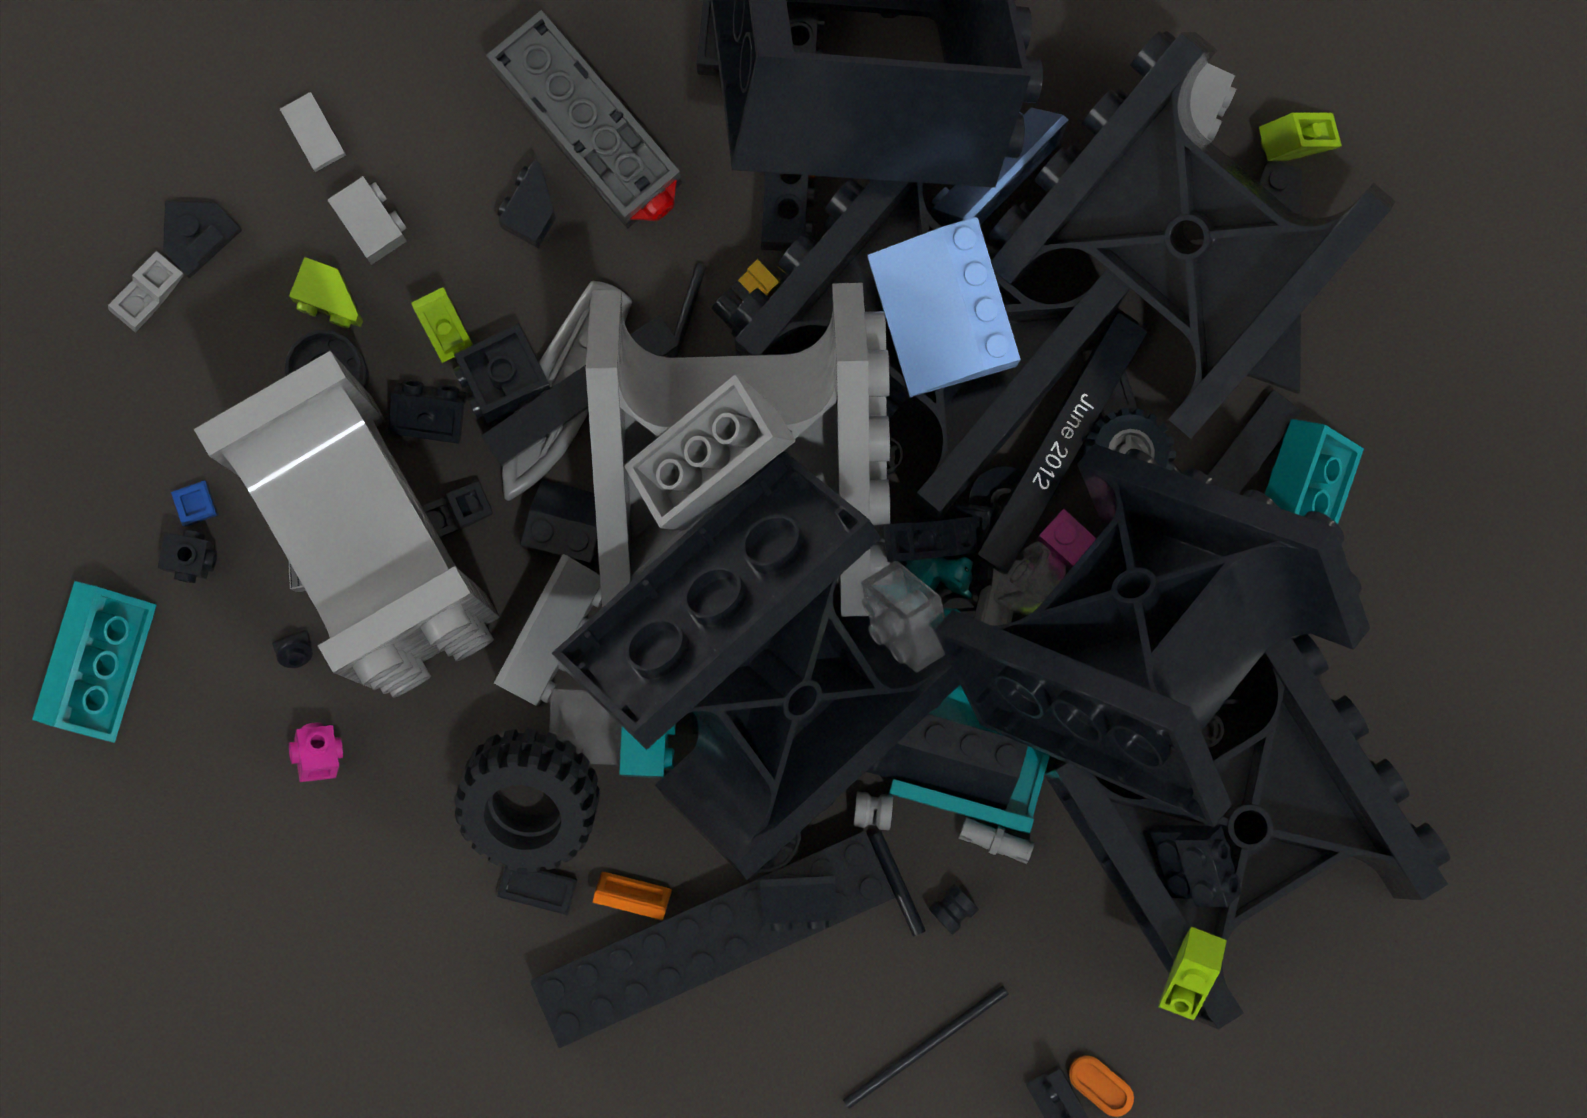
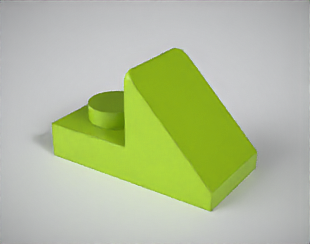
[411,287,473,363]

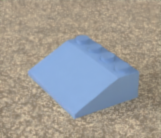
[931,108,1068,227]
[867,217,1021,398]

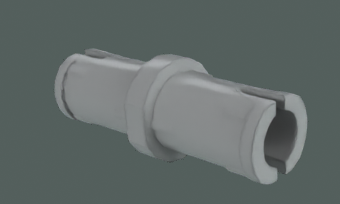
[958,817,1035,864]

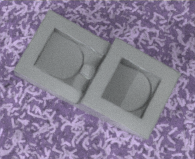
[108,251,183,333]

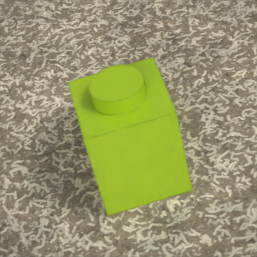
[1259,113,1342,161]

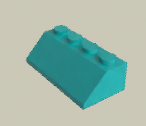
[1265,419,1364,524]
[32,581,157,743]

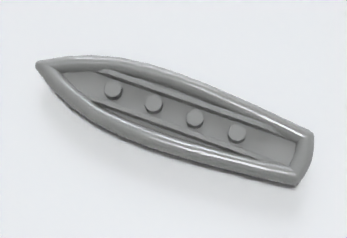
[502,281,632,501]

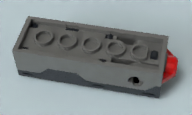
[486,10,682,229]

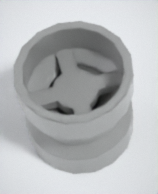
[854,791,893,830]

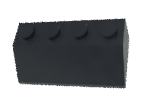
[866,714,1028,811]

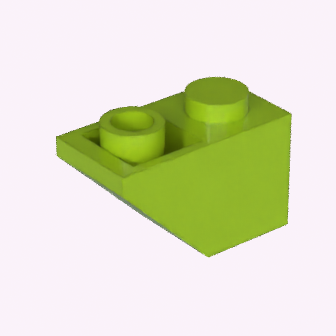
[289,257,363,329]
[1158,927,1227,1020]

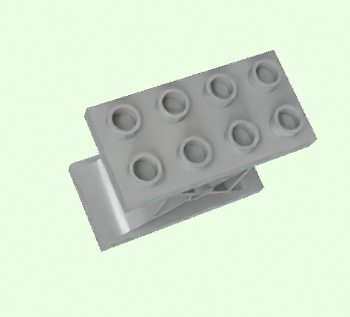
[586,283,890,617]
[194,351,500,698]

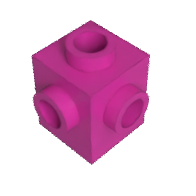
[289,723,343,782]

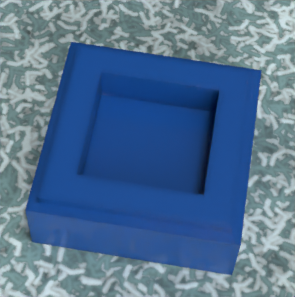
[171,480,218,527]

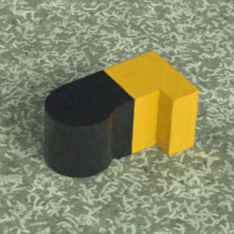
[711,259,780,329]

